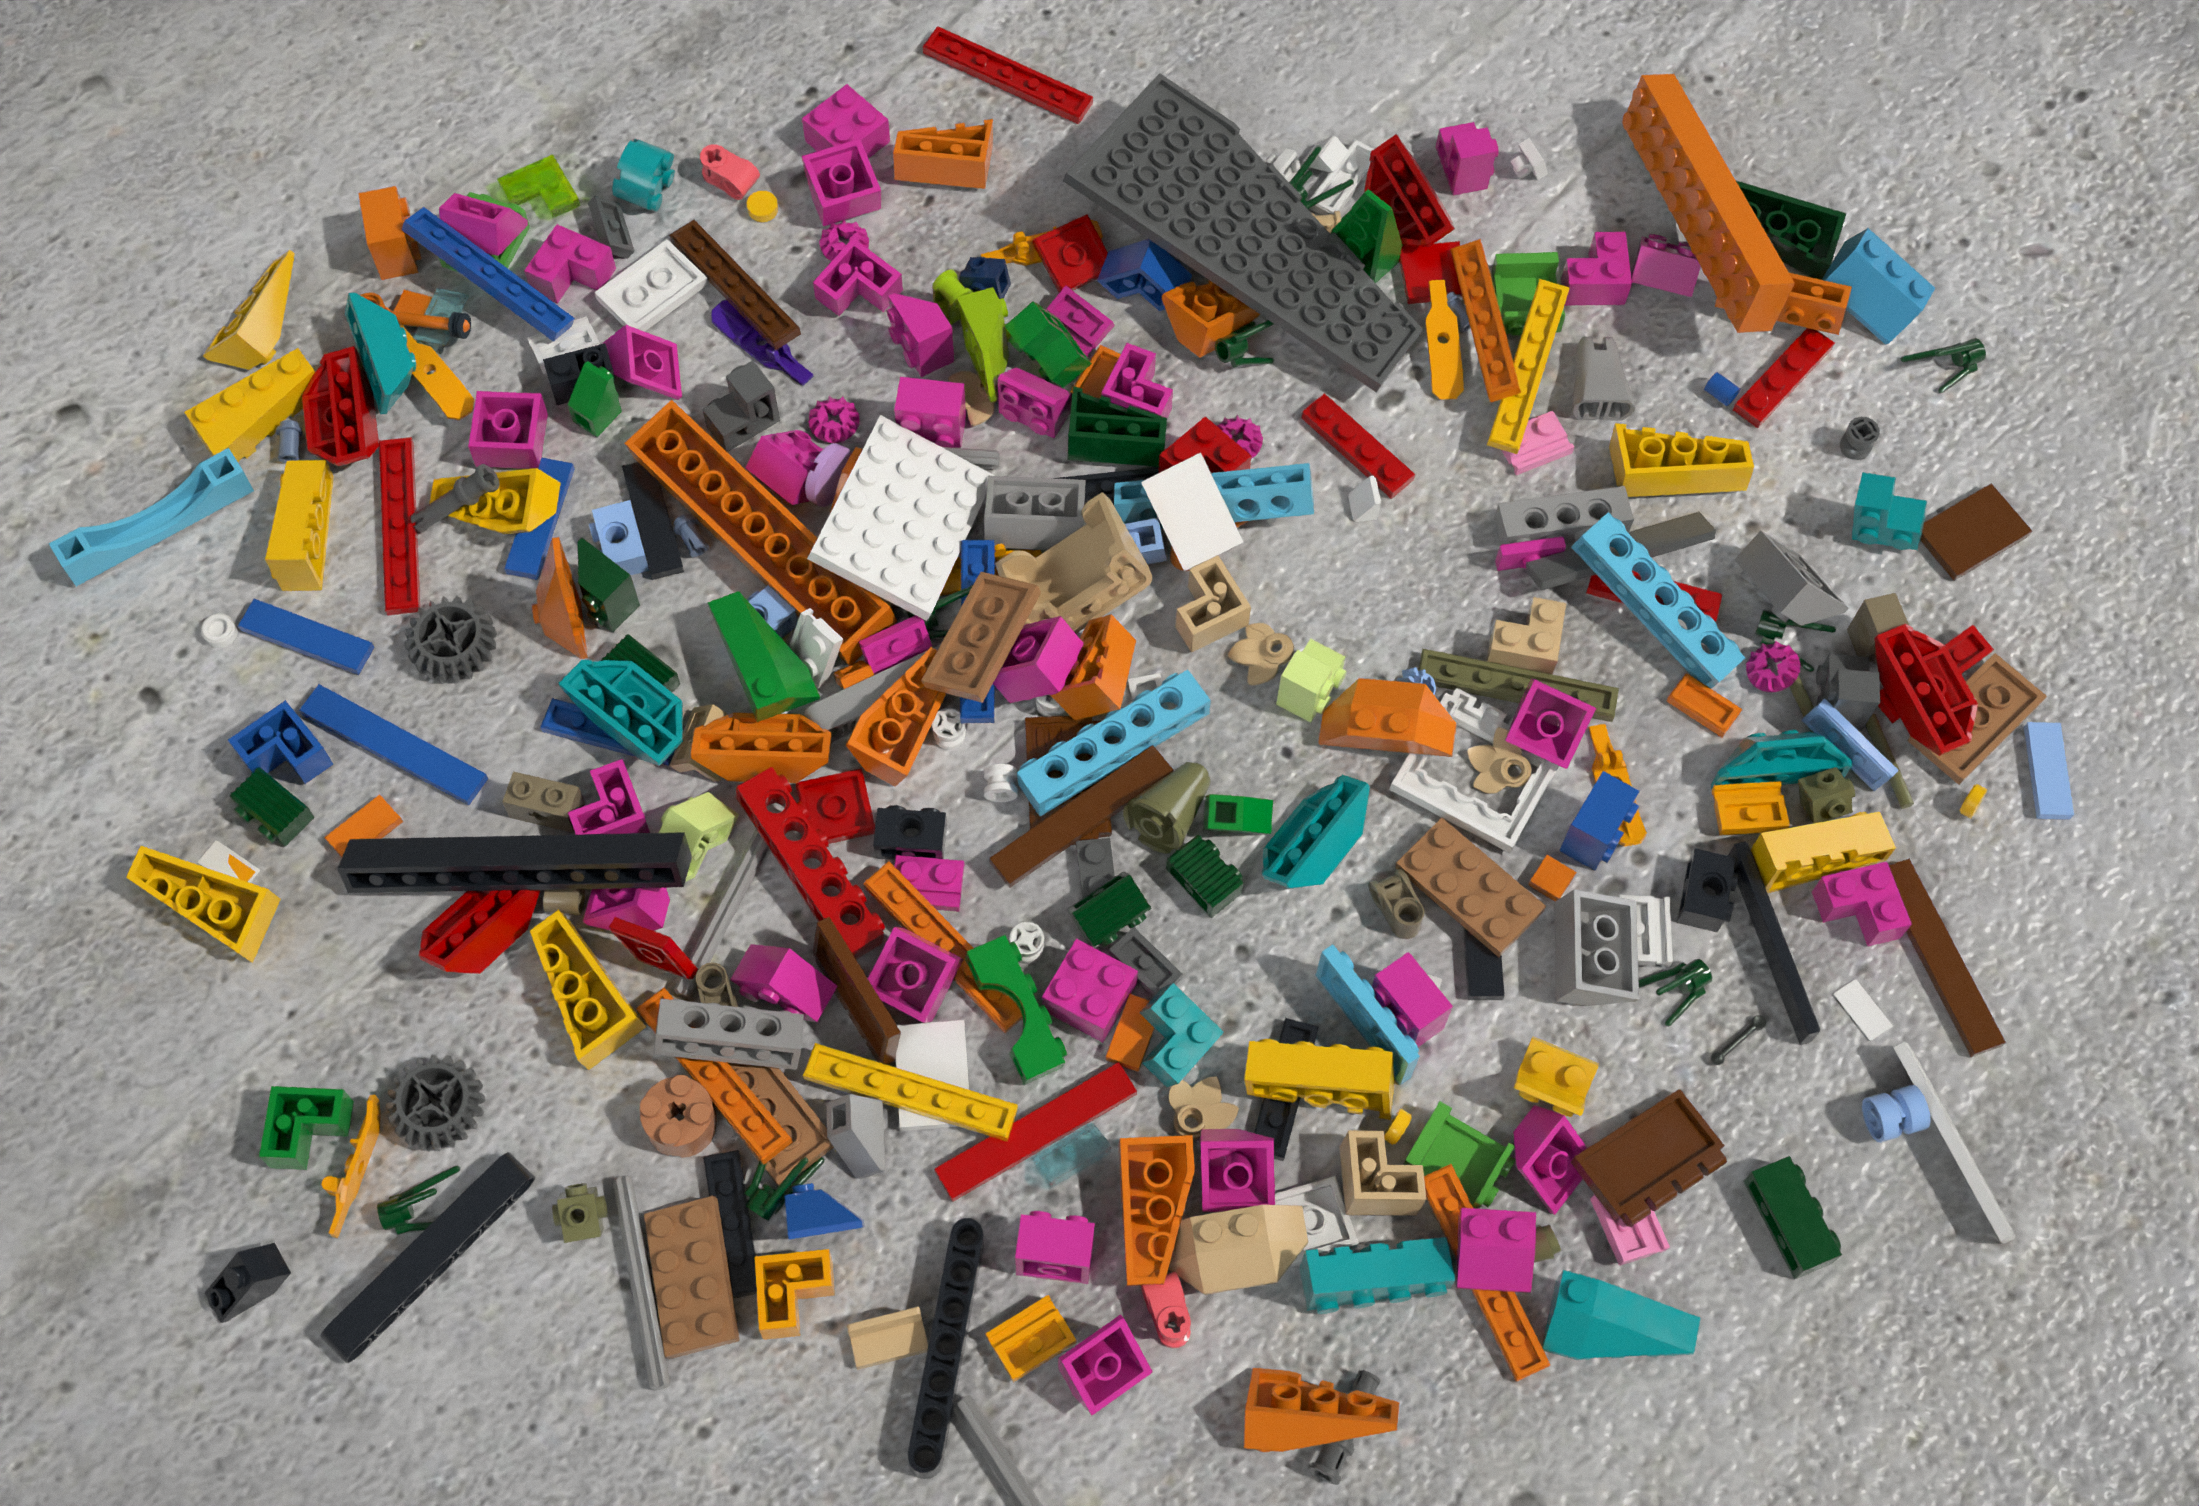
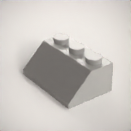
[984,475,1085,550]
[1735,530,1849,626]
[1554,889,1639,1006]

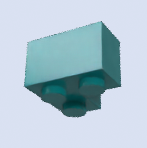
[1852,472,1927,551]
[1139,983,1224,1087]

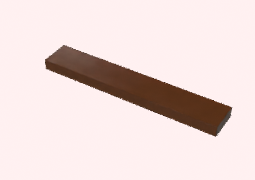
[669,219,801,351]
[989,745,1174,888]
[1889,858,2006,1058]

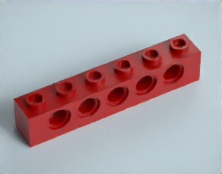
[736,767,885,959]

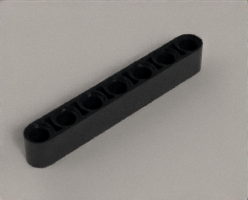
[320,1152,535,1363]
[908,1218,984,1479]

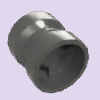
[1840,416,1880,460]

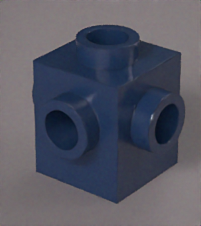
[959,257,1011,299]

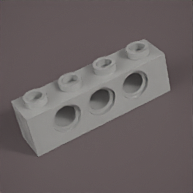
[1494,486,1634,546]
[653,999,804,1070]

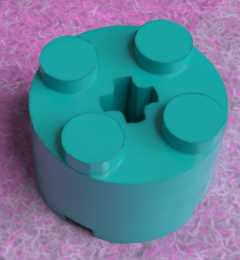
[612,138,675,212]

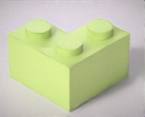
[1276,638,1347,723]
[659,792,739,882]

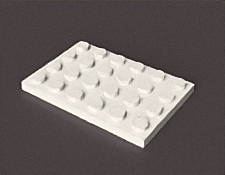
[807,415,995,621]

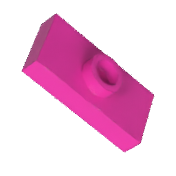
[1495,537,1566,571]

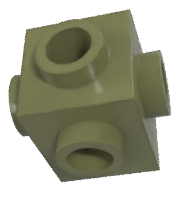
[1798,767,1855,824]
[552,1183,608,1243]

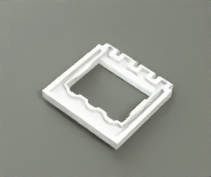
[1390,688,1559,853]

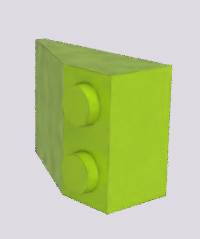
[957,287,1011,402]

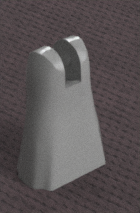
[1573,337,1635,421]

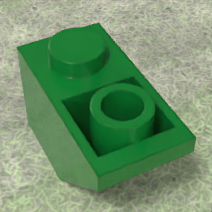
[568,361,622,438]
[1203,794,1273,834]

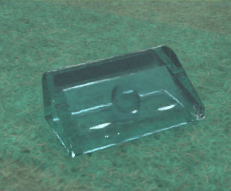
[413,288,469,355]
[1031,1122,1112,1189]

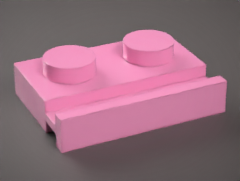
[1501,411,1574,476]
[1590,1194,1670,1266]

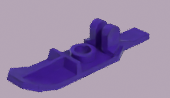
[711,300,814,386]

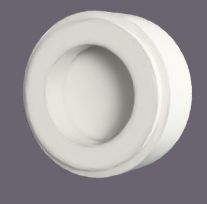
[201,613,238,648]

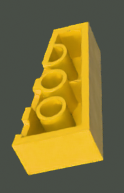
[184,348,315,462]
[1609,423,1754,497]
[265,460,334,591]
[1751,812,1896,893]
[126,845,281,963]
[530,909,646,1070]
[1244,1039,1395,1120]

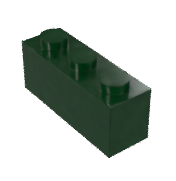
[1743,1156,1842,1280]

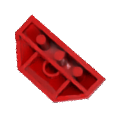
[1364,134,1455,247]
[302,346,379,467]
[1874,623,1978,756]
[419,890,540,974]

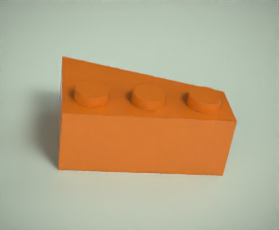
[893,119,993,189]
[1049,614,1136,720]

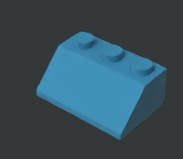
[1822,228,1935,345]

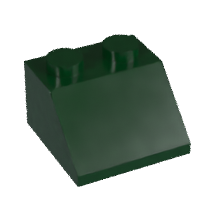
[577,538,640,632]

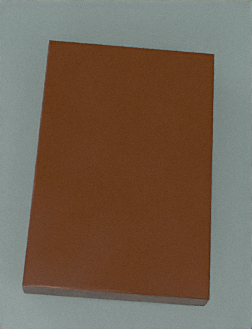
[1920,483,2032,581]

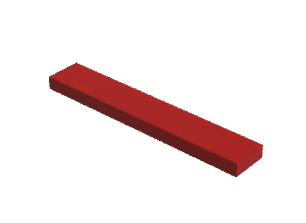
[923,26,1093,124]
[379,437,421,616]
[934,1062,1137,1202]

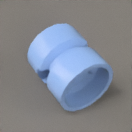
[1862,1085,1931,1143]

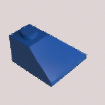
[785,1183,865,1240]

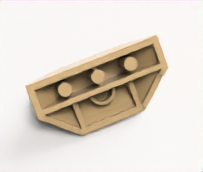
[1168,1205,1308,1295]

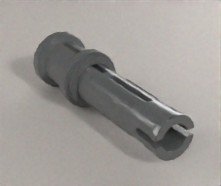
[411,464,500,532]
[1308,1370,1381,1485]

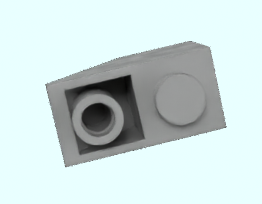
[826,1094,885,1179]

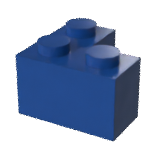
[1097,239,1192,311]
[228,700,333,784]
[1559,771,1640,871]

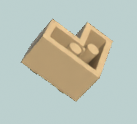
[1175,555,1251,653]
[1487,597,1566,675]
[1339,1130,1426,1216]

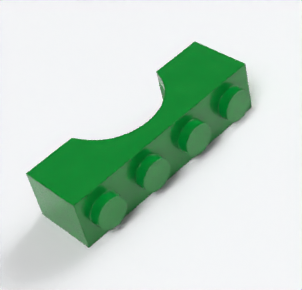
[965,935,1067,1085]

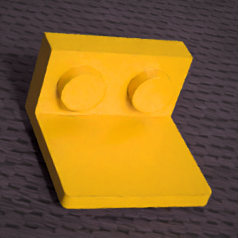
[1514,1036,1599,1117]

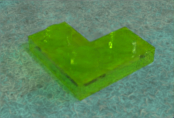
[497,154,581,218]

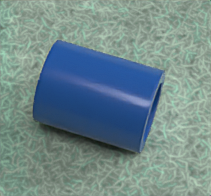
[1704,372,1741,406]

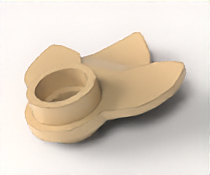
[948,371,998,426]
[1228,623,1294,685]
[1467,727,1531,794]
[1169,1076,1239,1140]

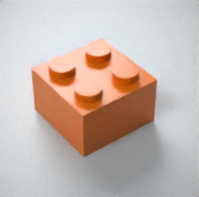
[358,186,422,280]

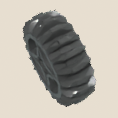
[405,595,497,683]
[386,1054,486,1152]

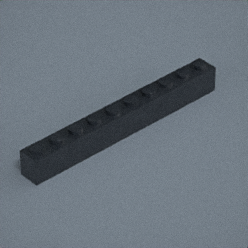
[337,832,692,893]

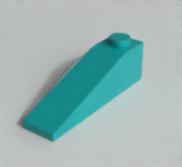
[1542,1270,1701,1360]

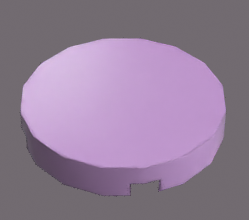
[805,443,852,507]

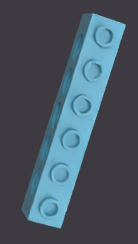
[1114,463,1314,529]
[1571,512,1745,688]
[1017,670,1211,816]

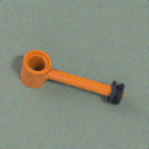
[360,293,471,339]

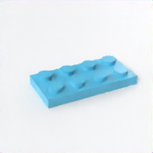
[1316,944,1420,1085]

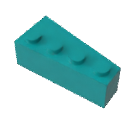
[1299,1237,1455,1314]

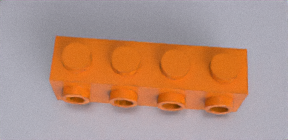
[1715,273,1852,335]

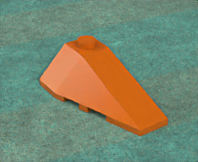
[1162,280,1260,358]
[532,537,588,659]
[846,647,946,787]
[1118,1135,1195,1286]
[1244,1368,1399,1452]

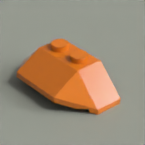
[1318,678,1457,757]
[691,712,831,783]

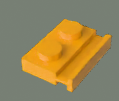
[1711,781,1790,835]
[985,1295,1077,1383]

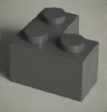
[702,360,780,452]
[1816,653,1880,731]

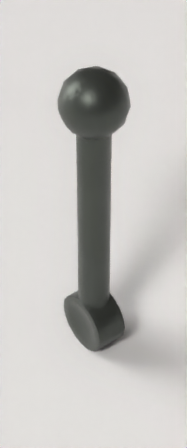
[1711,1015,1766,1065]

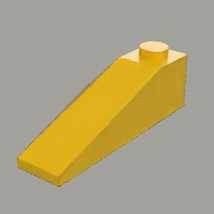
[203,250,295,370]
[429,468,561,534]

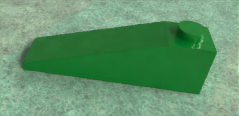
[1331,189,1402,283]
[708,591,820,722]

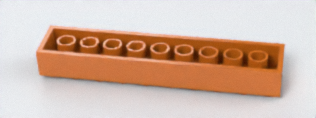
[1622,74,1795,333]
[624,400,897,665]

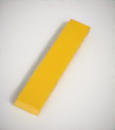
[1487,279,1570,454]
[803,1043,1018,1141]

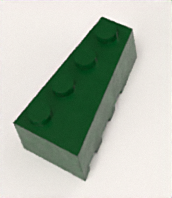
[1736,181,1847,280]

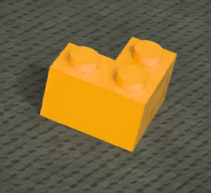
[755,1249,835,1340]

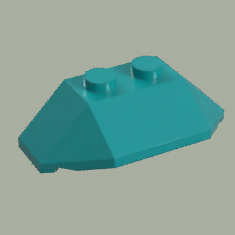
[344,293,416,415]
[558,660,683,766]
[1711,730,1852,790]
[1262,774,1370,888]

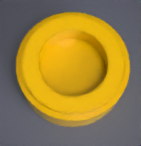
[747,191,778,222]
[1959,784,1988,819]
[1384,1108,1412,1145]

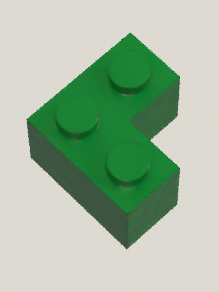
[1005,301,1092,388]
[259,1086,354,1170]

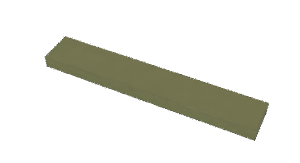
[1418,648,1619,722]

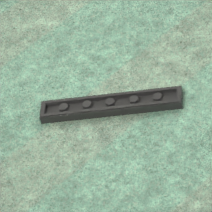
[1526,512,1716,591]

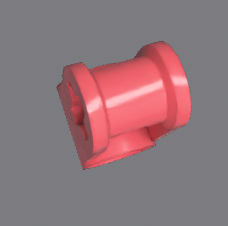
[700,144,760,200]
[1141,1271,1191,1349]

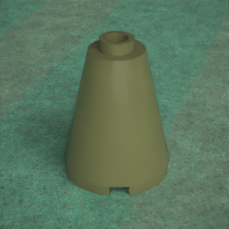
[1123,762,1211,854]

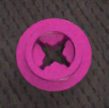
[819,219,869,261]
[808,396,860,443]
[1216,414,1263,459]
[1746,641,1800,692]

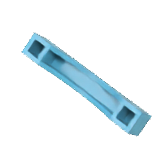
[49,448,254,587]

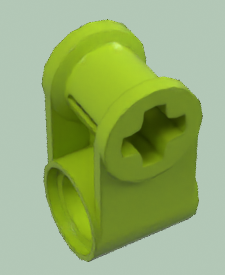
[932,269,973,325]

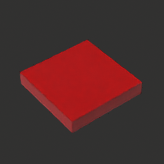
[1032,214,1108,293]
[1399,241,1463,304]
[796,768,875,844]
[609,917,698,980]

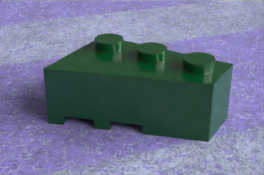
[1067,386,1167,467]

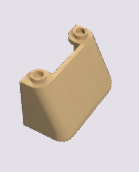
[995,492,1152,634]

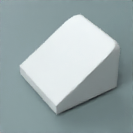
[1302,136,1348,172]
[1348,476,1381,522]

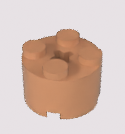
[640,1075,717,1158]

